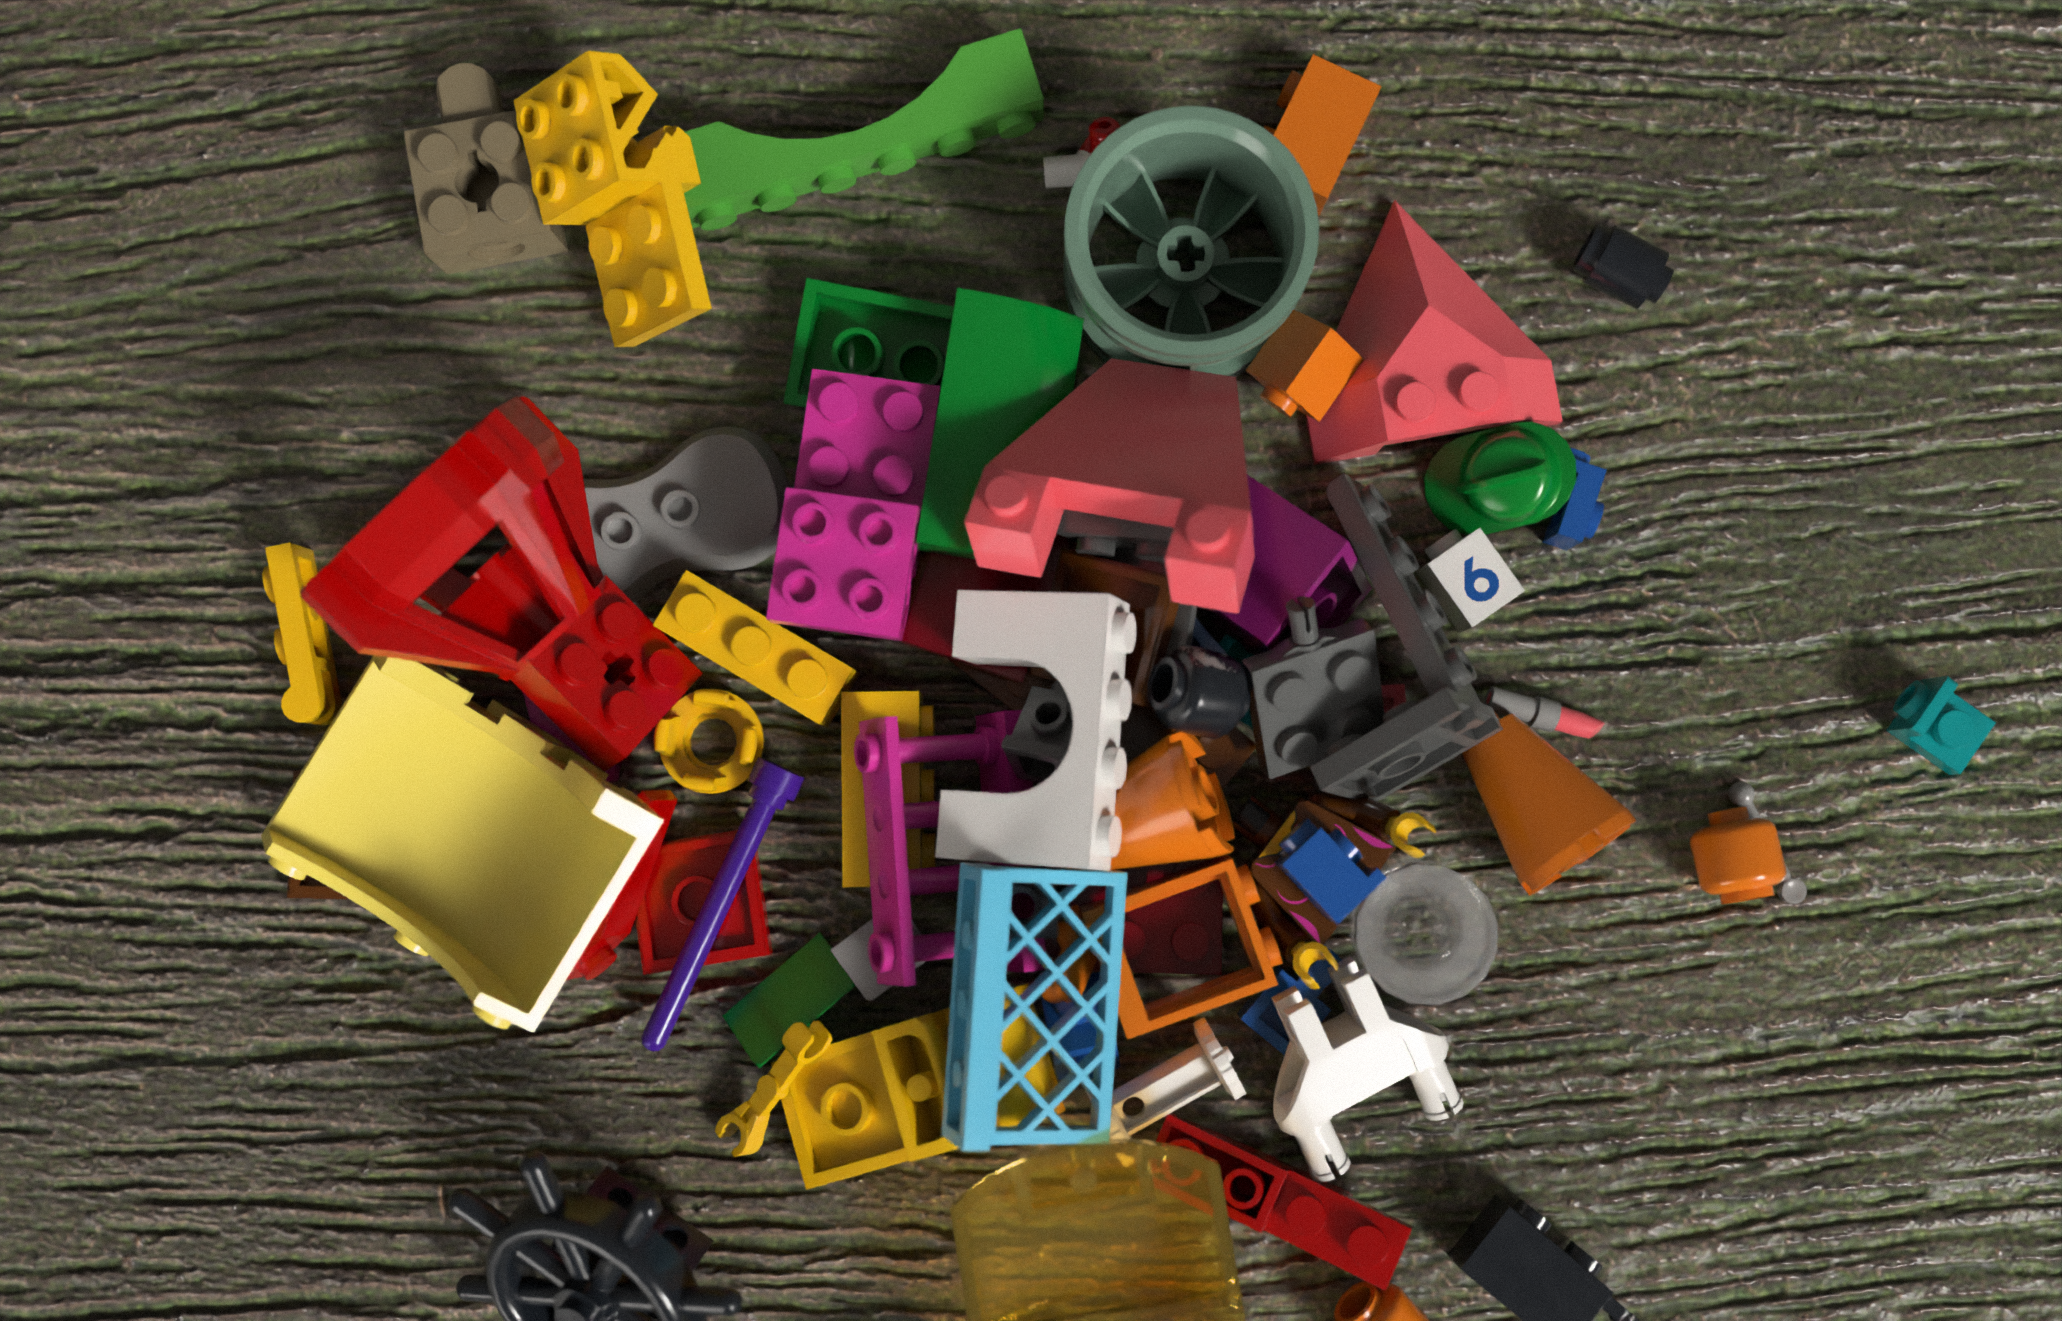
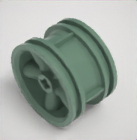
[1063,106,1319,377]

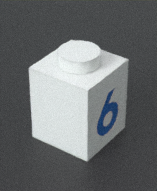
[1416,528,1525,633]

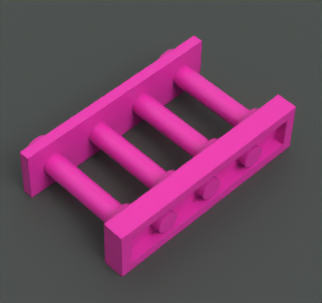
[854,710,1046,987]

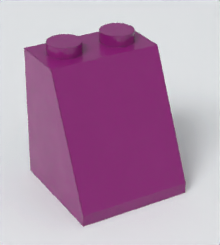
[1197,474,1372,655]

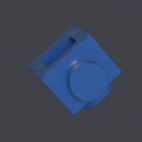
[1275,818,1386,924]

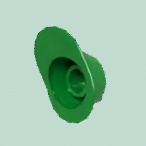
[1424,421,1577,535]

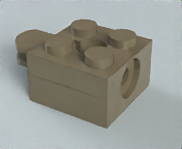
[404,63,569,275]

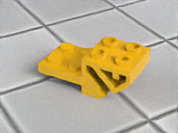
[513,51,712,347]
[771,984,1066,1190]

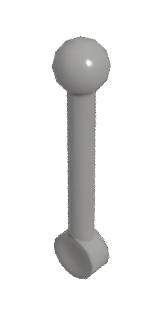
[1728,781,1807,904]

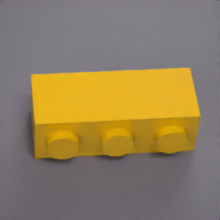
[653,570,860,728]
[841,691,936,887]

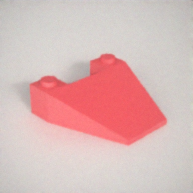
[965,358,1255,614]

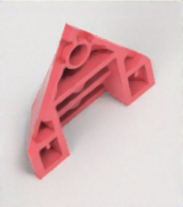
[1305,200,1563,465]

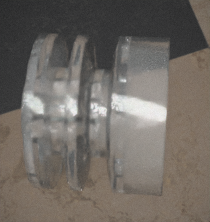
[1349,859,1498,1005]

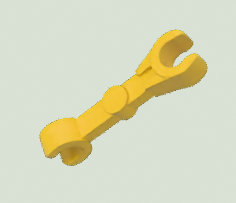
[715,1020,832,1157]

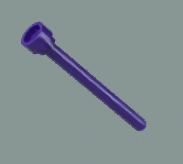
[641,757,805,1051]

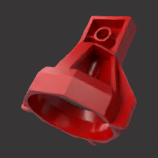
[300,396,703,772]

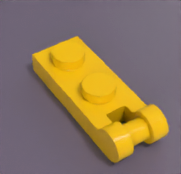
[262,542,342,725]

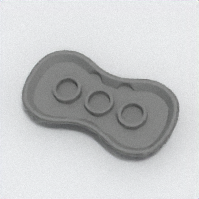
[583,426,790,604]

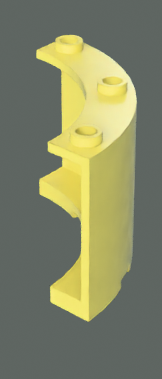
[261,655,664,1032]

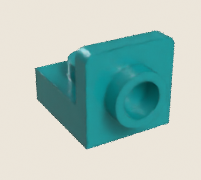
[1886,676,1996,775]

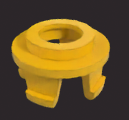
[654,689,764,794]

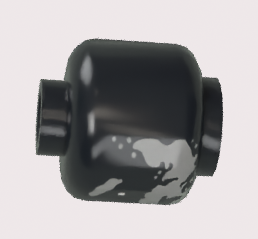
[1147,646,1251,739]

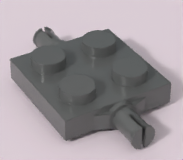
[1241,596,1385,793]

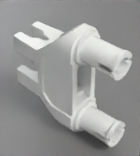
[1271,957,1464,1182]

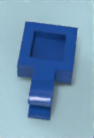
[1237,944,1342,1055]

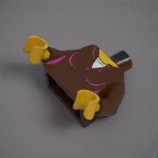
[1232,791,1436,989]

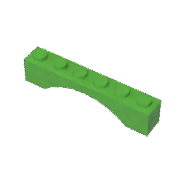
[684,28,1044,230]

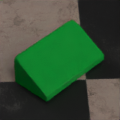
[723,932,856,1068]

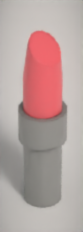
[1484,686,1605,739]

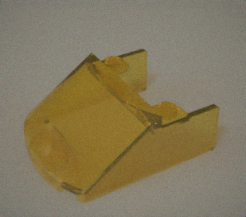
[950,1139,1246,1321]

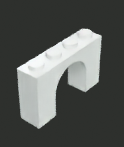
[935,590,1136,871]

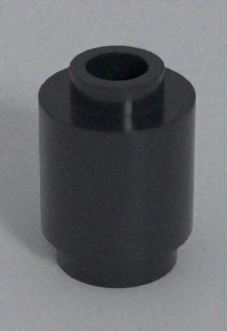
[1572,224,1674,309]

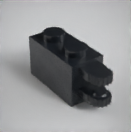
[1447,1194,1640,1321]

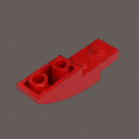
[1141,1113,1413,1291]

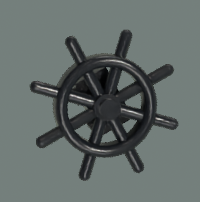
[448,1152,743,1321]

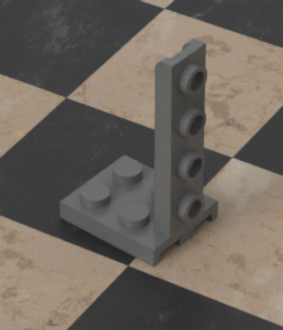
[1310,473,1503,802]

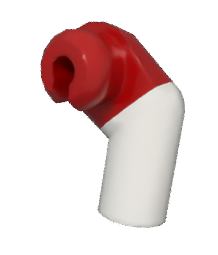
[1043,117,1121,189]

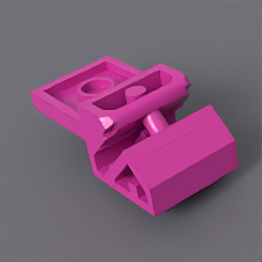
[766,368,941,641]

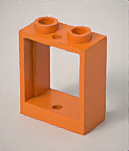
[1080,854,1283,1040]

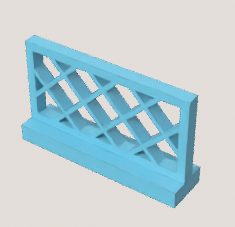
[941,863,1127,1151]

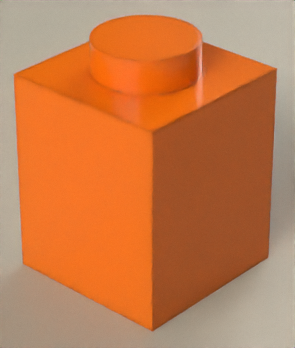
[1246,309,1364,422]

